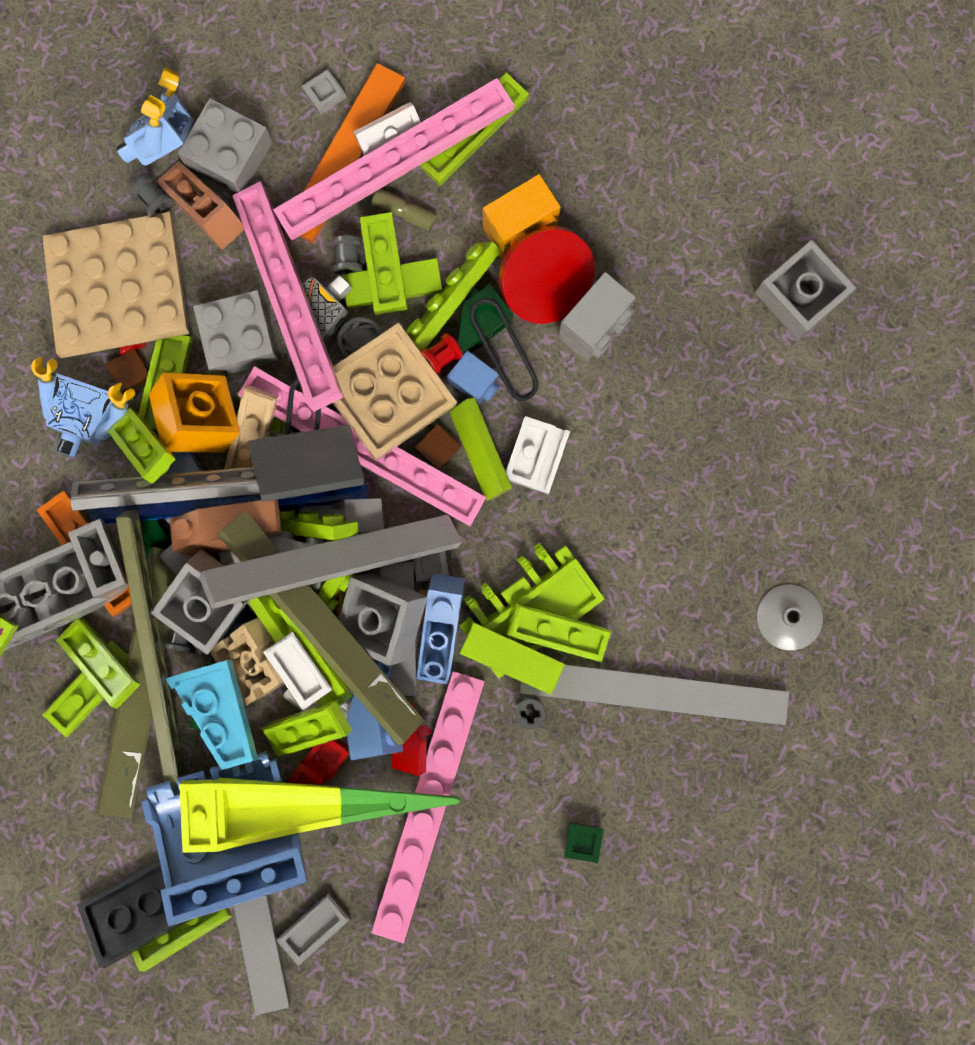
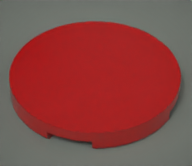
[499,225,595,324]

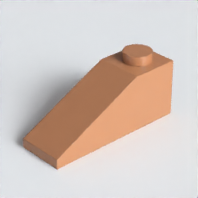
[156,161,244,250]
[170,500,281,557]

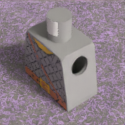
[270,275,352,348]

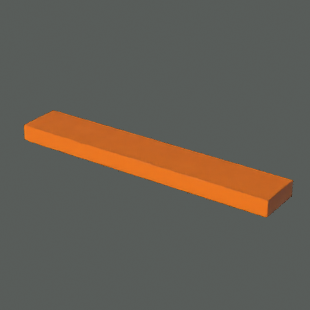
[299,63,406,244]

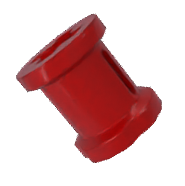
[420,333,463,375]

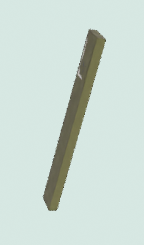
[116,510,184,783]
[217,511,424,745]
[96,547,176,818]

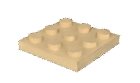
[333,323,457,461]

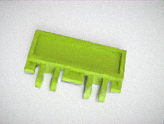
[458,543,605,679]

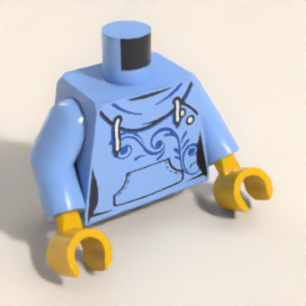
[117,68,195,165]
[31,356,135,458]

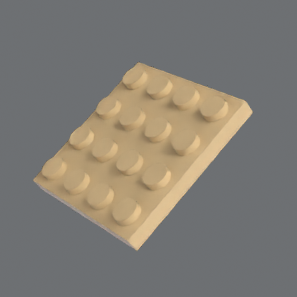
[42,212,190,358]

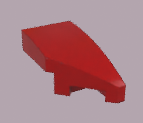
[392,702,432,776]
[287,739,350,785]

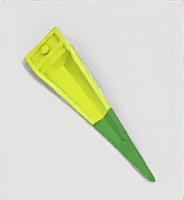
[179,777,461,853]

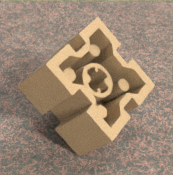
[210,618,285,707]

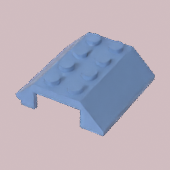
[142,751,308,926]

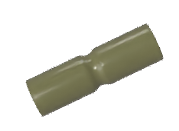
[371,188,438,233]

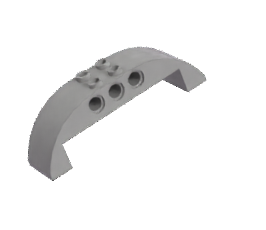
[0,519,128,651]

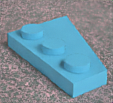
[165,659,258,770]

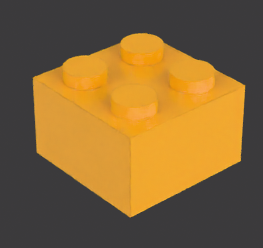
[483,174,561,260]
[149,372,240,453]

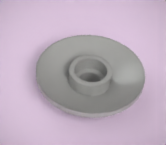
[757,584,823,650]

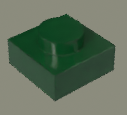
[564,822,604,863]

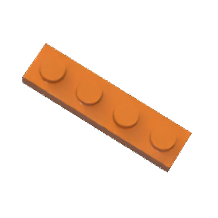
[37,490,132,617]

